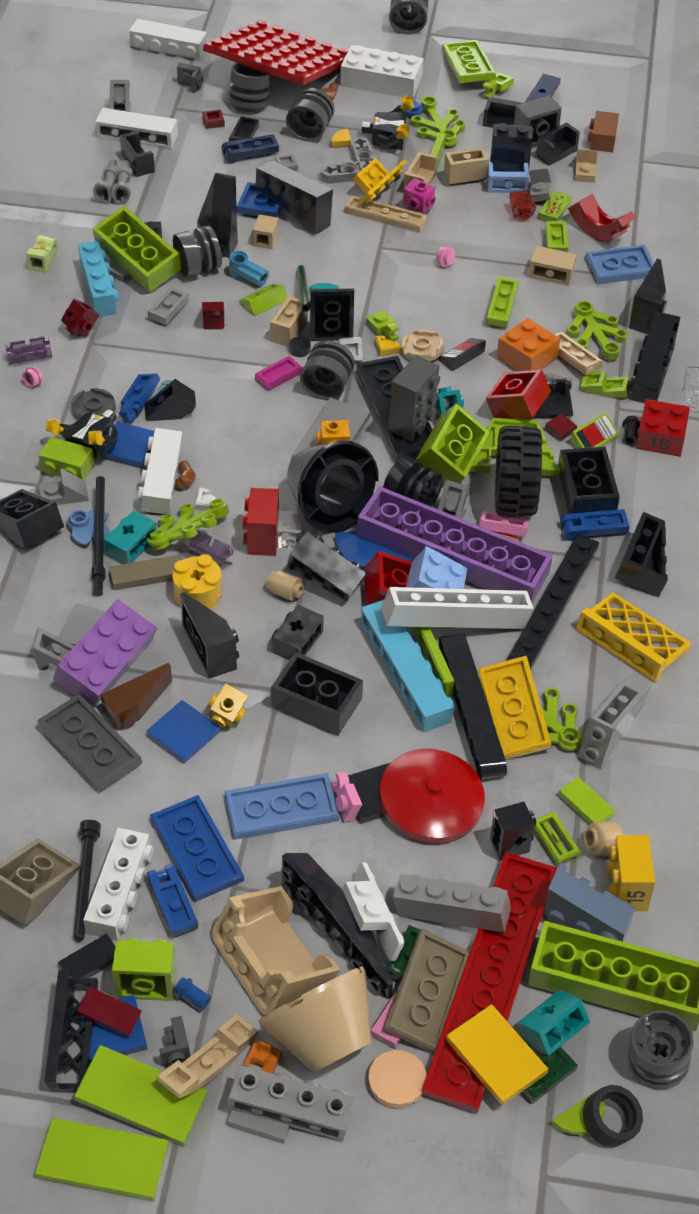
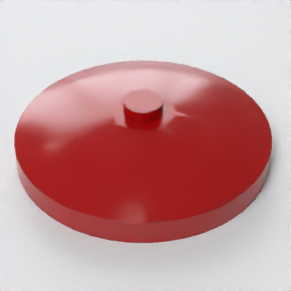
[379,748,485,844]

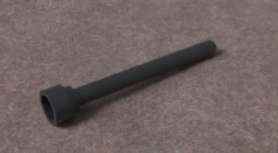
[73,819,101,942]

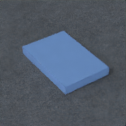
[585,245,654,284]

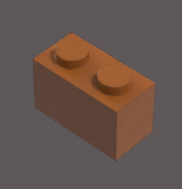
[588,111,619,153]

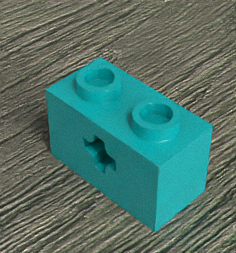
[104,510,157,564]
[518,989,590,1056]

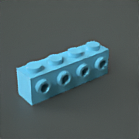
[78,241,119,317]

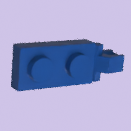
[119,373,160,423]

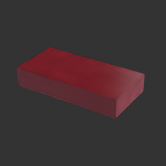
[76,986,142,1039]

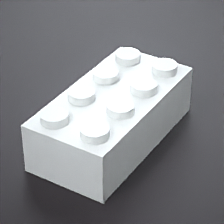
[341,45,424,99]

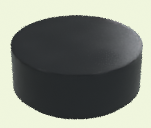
[289,336,311,357]

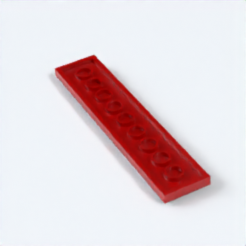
[422,852,557,1113]

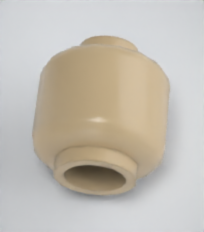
[583,821,624,856]

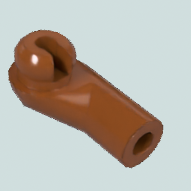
[320,83,338,100]
[175,460,196,490]

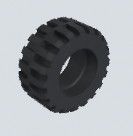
[495,426,542,516]

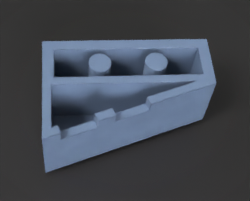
[543,863,635,942]

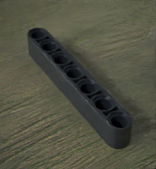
[439,633,507,780]

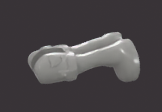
[93,159,132,205]

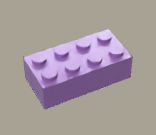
[53,598,157,708]

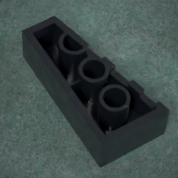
[255,160,333,234]
[628,311,681,403]

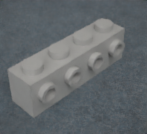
[393,874,511,933]
[228,1065,354,1141]

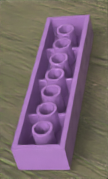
[357,486,553,603]

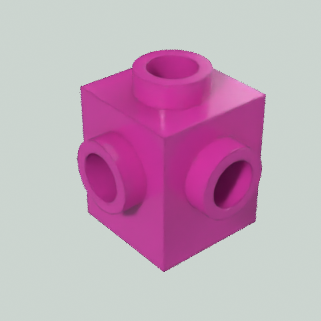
[403,179,436,214]

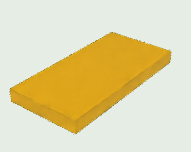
[478,656,552,760]

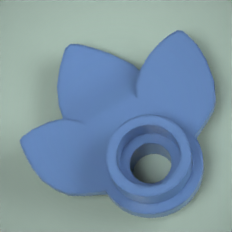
[68,509,110,545]

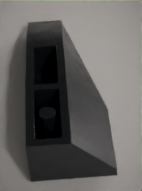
[281,853,393,999]

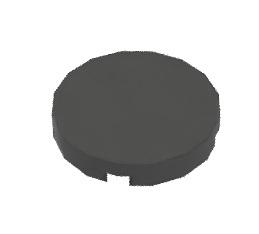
[71,388,116,420]

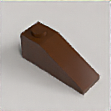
[101,663,172,731]

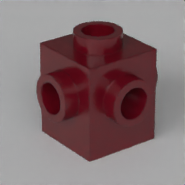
[61,299,100,336]

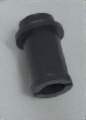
[622,416,640,445]

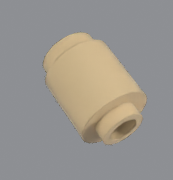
[266,571,304,601]

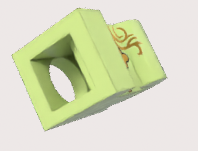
[26,235,58,273]

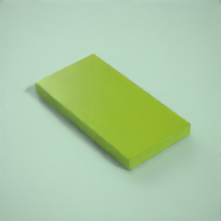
[442,40,496,83]
[74,1045,208,1147]
[35,1117,169,1202]

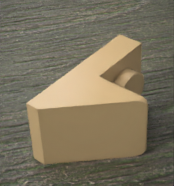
[575,149,598,183]

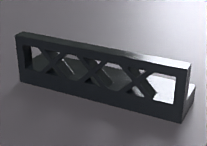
[44,970,99,1092]

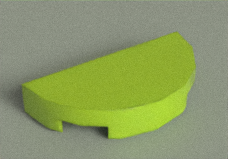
[551,1089,605,1136]

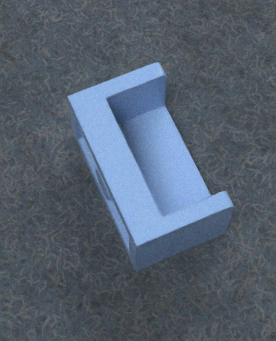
[487,162,529,193]

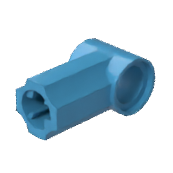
[229,251,269,287]

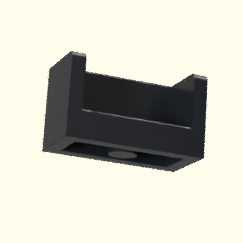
[483,97,522,128]
[536,122,580,166]
[120,131,155,177]

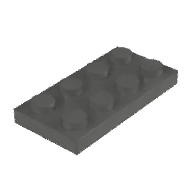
[37,694,142,791]

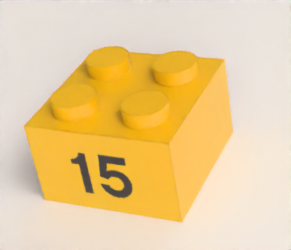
[606,835,655,911]

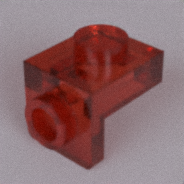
[509,190,537,219]

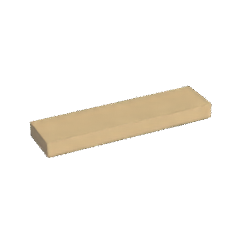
[344,196,427,233]

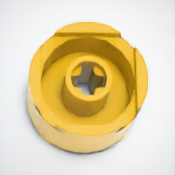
[172,554,222,609]

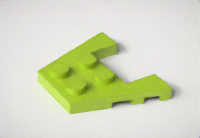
[469,418,560,477]

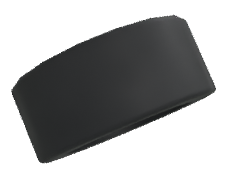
[582,1085,643,1147]

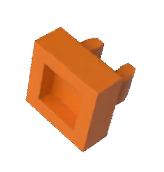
[243,1040,282,1074]

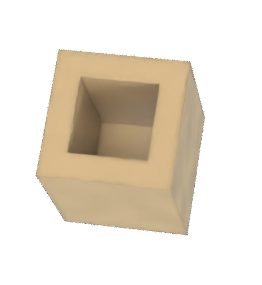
[252,215,279,249]

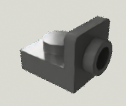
[177,62,203,93]
[159,1016,190,1066]

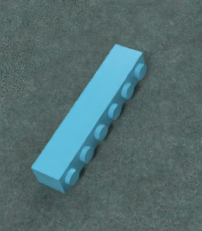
[361,600,455,732]

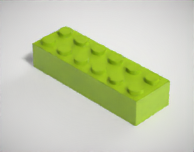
[528,921,699,1031]

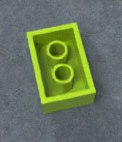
[416,403,490,484]

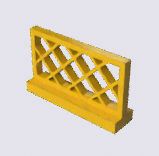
[576,592,692,682]

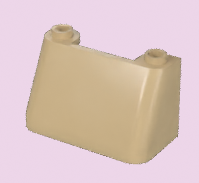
[213,886,341,1015]

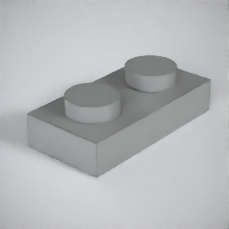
[148,287,189,325]

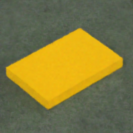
[446,1004,548,1106]

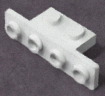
[342,862,404,961]

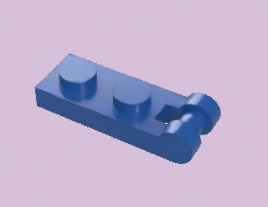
[560,509,630,541]
[146,863,198,937]

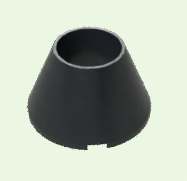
[287,440,379,532]

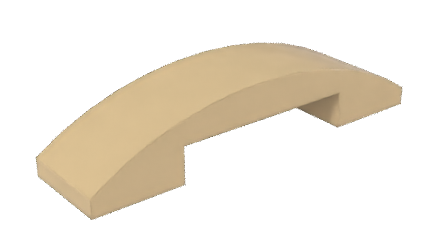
[157,1014,258,1098]

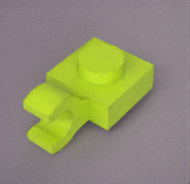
[483,72,514,98]
[366,310,399,341]

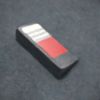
[439,338,486,371]

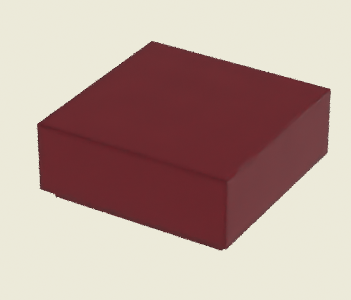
[202,110,225,129]
[545,413,577,441]

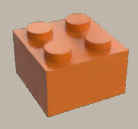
[497,318,560,371]

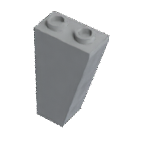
[578,674,651,769]

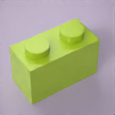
[39,437,94,480]

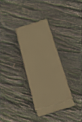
[109,554,182,590]

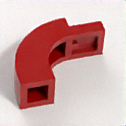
[568,194,636,242]

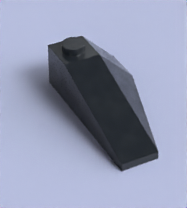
[197,173,238,258]

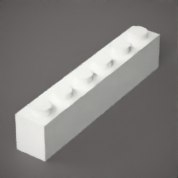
[381,587,534,629]

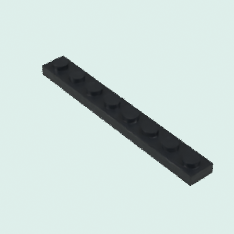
[506,534,600,670]

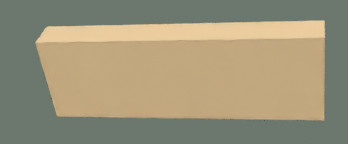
[555,332,603,375]

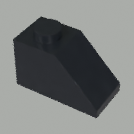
[145,379,196,421]

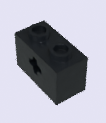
[271,605,324,660]
[490,801,536,861]

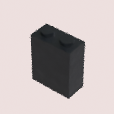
[490,123,533,172]

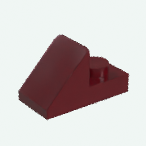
[202,302,225,330]

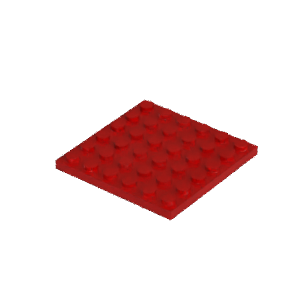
[203,20,349,85]

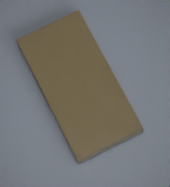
[384,929,470,1054]

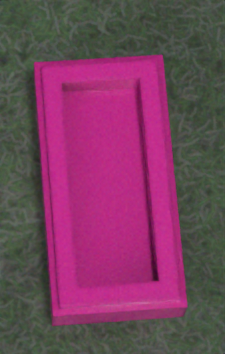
[255,356,303,391]

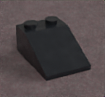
[629,258,667,335]
[309,288,355,341]
[0,489,64,548]
[180,592,239,679]

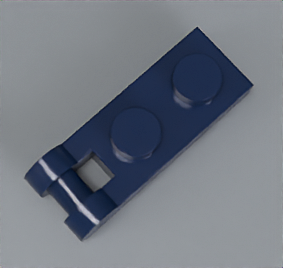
[221,134,279,163]

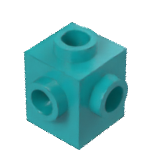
[435,386,464,416]

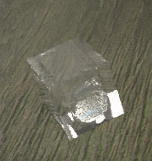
[277,511,302,549]

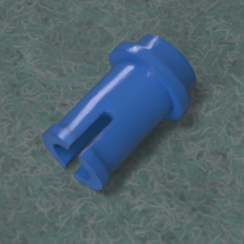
[174,977,212,1011]

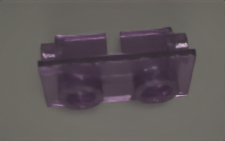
[5,336,53,365]
[182,530,234,567]

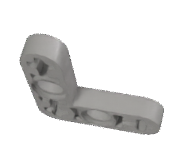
[321,137,375,184]

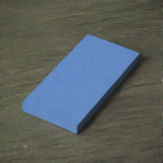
[225,773,339,840]

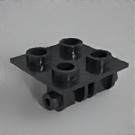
[535,378,573,416]

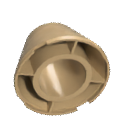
[258,966,371,1073]

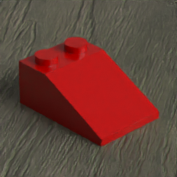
[364,551,412,606]

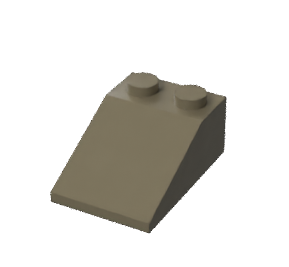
[0,838,81,925]

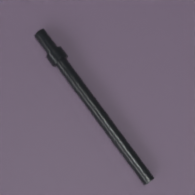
[91,476,106,596]

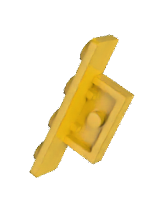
[353,158,407,206]

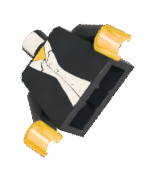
[362,95,414,150]
[46,410,118,460]

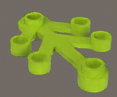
[411,96,465,147]
[566,301,628,362]
[147,498,229,550]
[541,687,583,751]

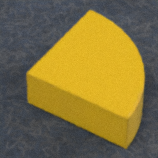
[331,129,351,147]
[375,336,401,356]

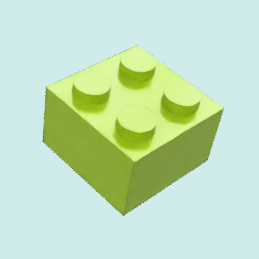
[112,938,177,1001]

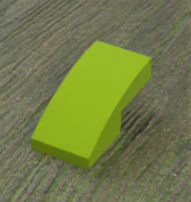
[580,371,630,398]

